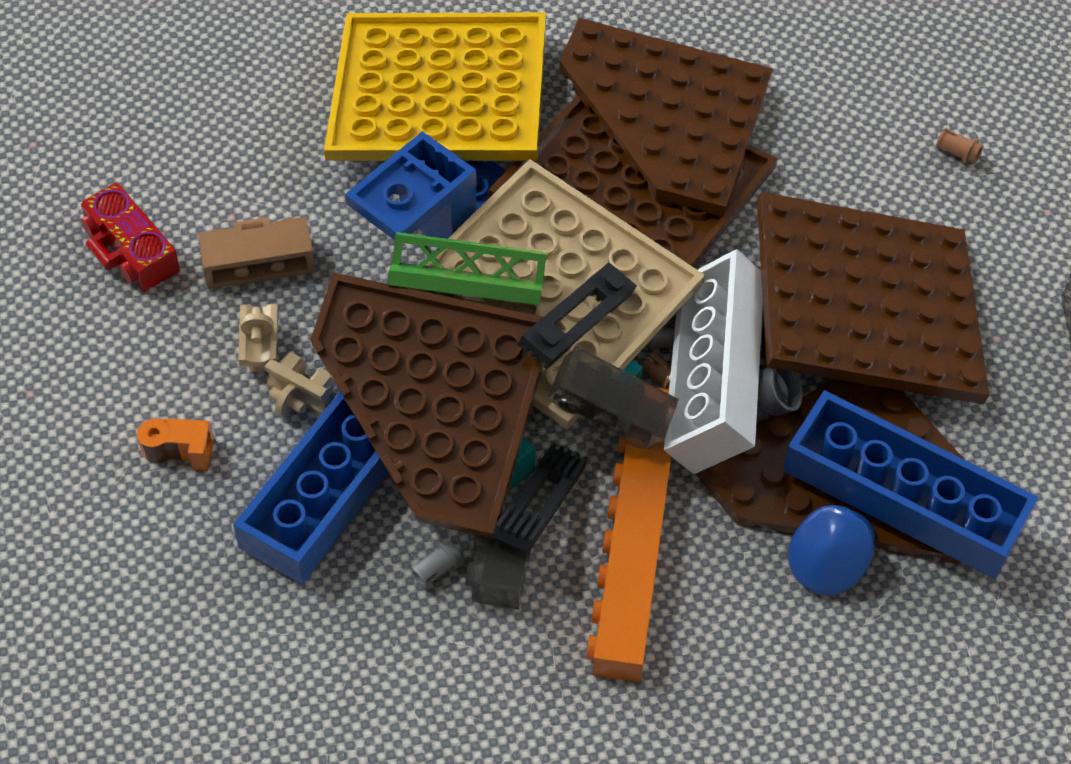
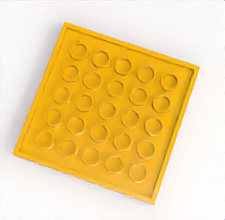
[324,12,546,161]

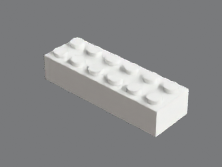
[664,249,763,474]

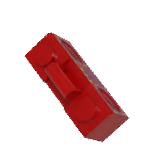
[80,182,180,293]

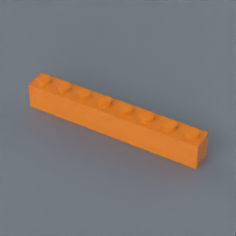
[586,385,671,683]

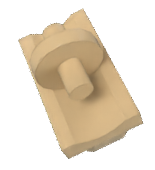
[238,304,278,372]
[265,352,335,416]

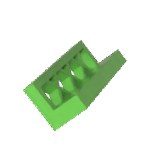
[387,232,547,305]

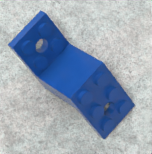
[345,131,507,240]

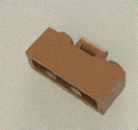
[198,217,315,289]

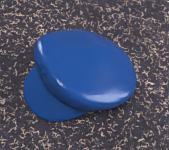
[788,505,875,596]

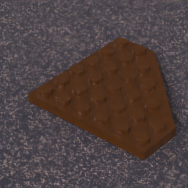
[559,18,773,217]
[310,272,544,539]
[695,379,965,564]

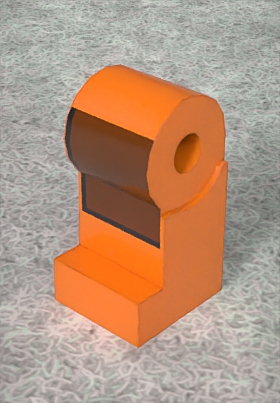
[137,418,214,472]

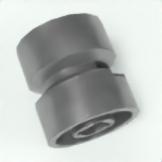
[756,368,803,422]

